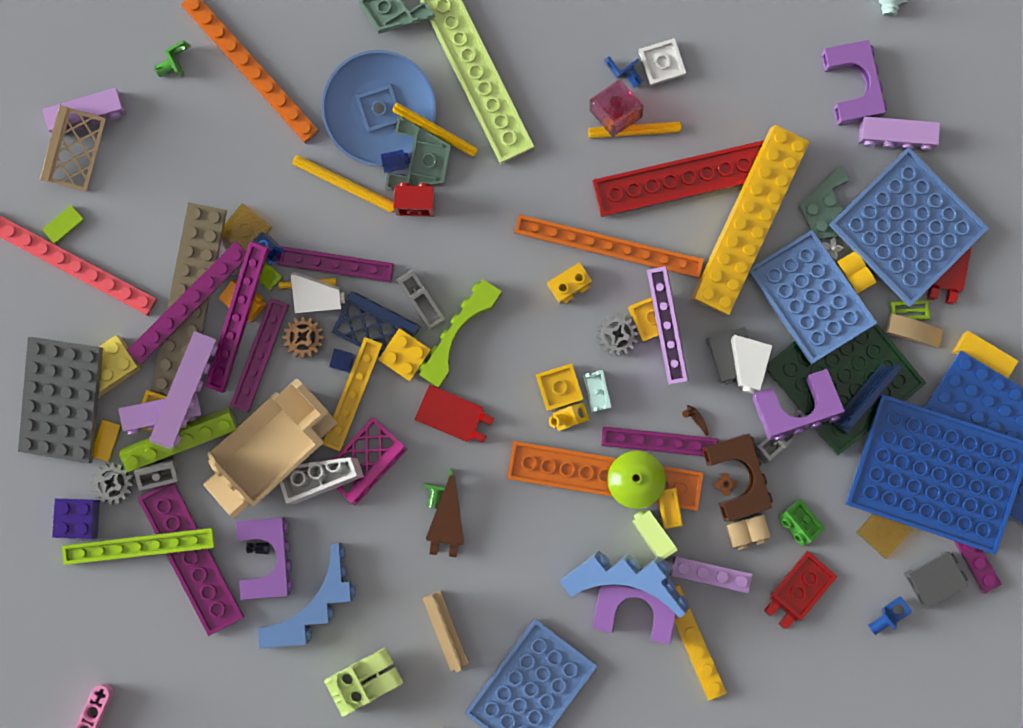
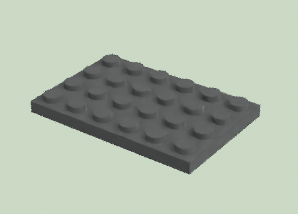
[18,337,103,464]

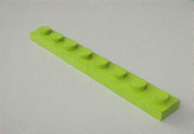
[61,528,216,565]

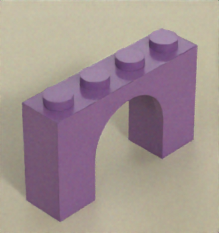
[821,40,887,126]
[752,369,845,441]
[235,517,293,600]
[592,584,676,645]

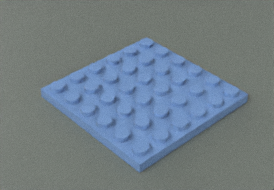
[829,147,989,307]

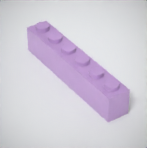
[647,266,689,384]
[149,331,218,450]

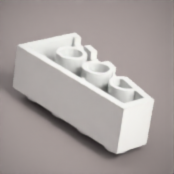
[280,457,364,504]

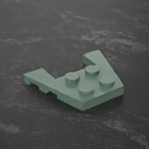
[359,0,435,34]
[385,116,451,190]
[798,165,849,240]

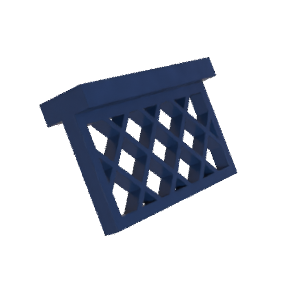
[332,291,421,357]
[833,363,902,434]

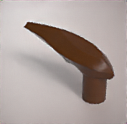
[682,405,709,437]

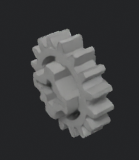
[596,314,638,356]
[90,463,135,505]

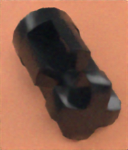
[246,543,270,555]

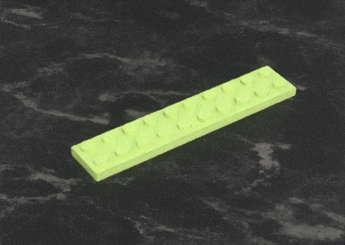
[419,0,534,164]

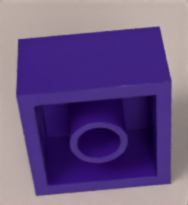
[52,498,100,539]

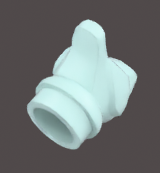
[879,0,908,16]

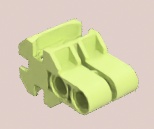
[324,647,404,716]

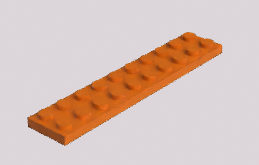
[507,441,704,511]

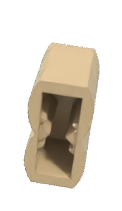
[725,514,771,550]

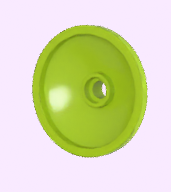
[608,451,666,509]

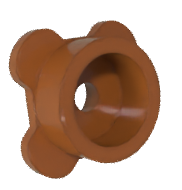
[714,473,737,496]

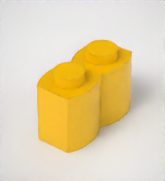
[836,252,876,294]

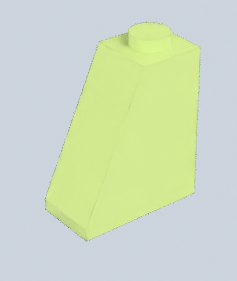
[632,510,678,560]

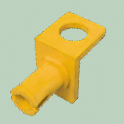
[549,403,590,431]

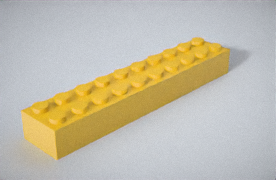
[691,125,810,315]

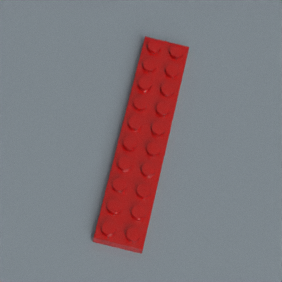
[592,140,764,217]

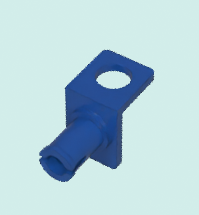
[604,56,643,88]
[868,596,912,635]

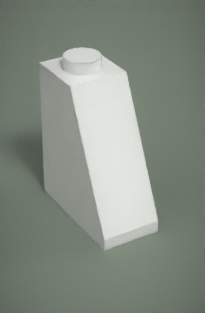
[291,272,345,313]
[731,335,772,394]

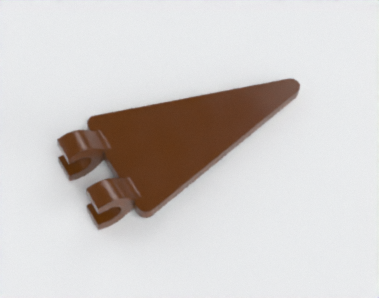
[426,474,464,557]

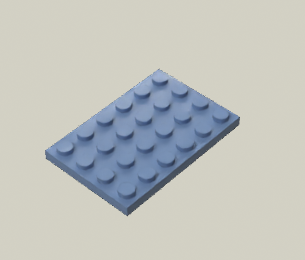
[749,230,877,365]
[464,618,597,728]

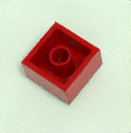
[394,183,435,217]

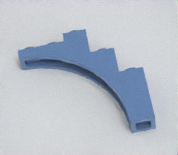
[258,543,355,648]
[559,551,689,618]

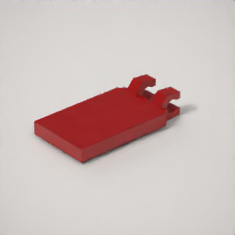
[927,246,972,305]
[414,384,494,443]
[764,551,838,629]

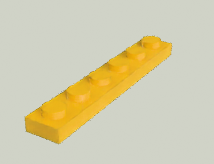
[322,337,383,451]
[675,584,727,701]

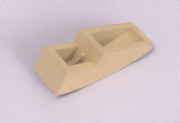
[885,314,943,348]

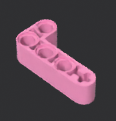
[76,683,114,728]

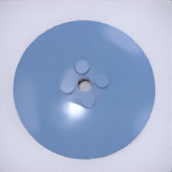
[322,50,436,166]

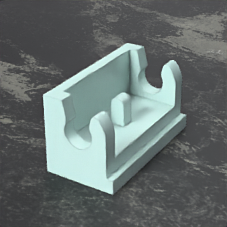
[583,370,611,413]

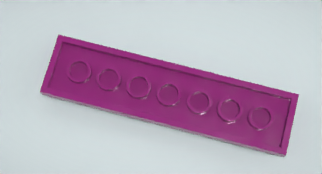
[137,482,244,636]

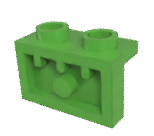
[778,498,825,546]

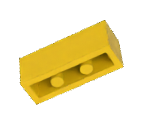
[952,331,1018,378]

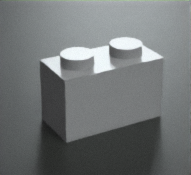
[134,457,179,491]

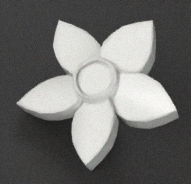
[822,237,843,260]

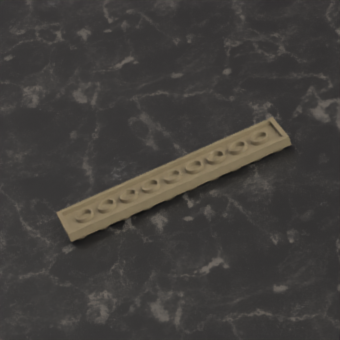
[151,202,227,394]

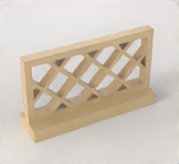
[40,104,106,192]
[422,590,469,673]

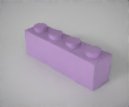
[42,87,126,134]
[859,117,940,151]
[118,392,201,434]
[669,556,752,593]

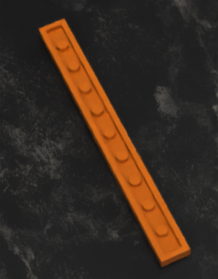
[181,0,319,143]
[514,214,704,279]

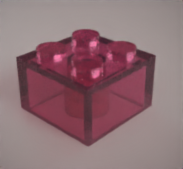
[590,79,644,137]

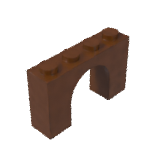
[701,433,773,522]

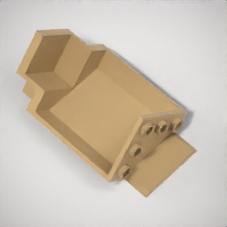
[203,378,338,519]

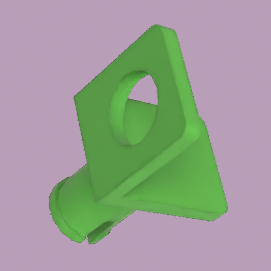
[154,40,191,77]
[423,468,454,509]

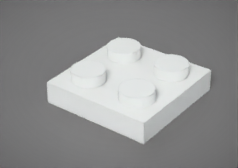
[638,38,686,86]

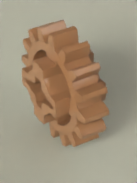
[282,317,325,359]

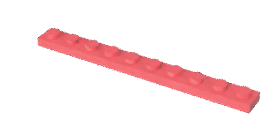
[0,216,157,316]

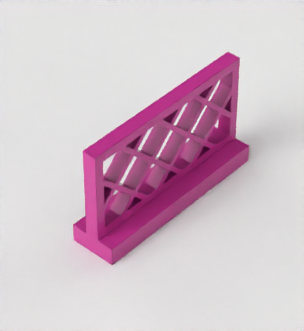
[333,417,408,506]

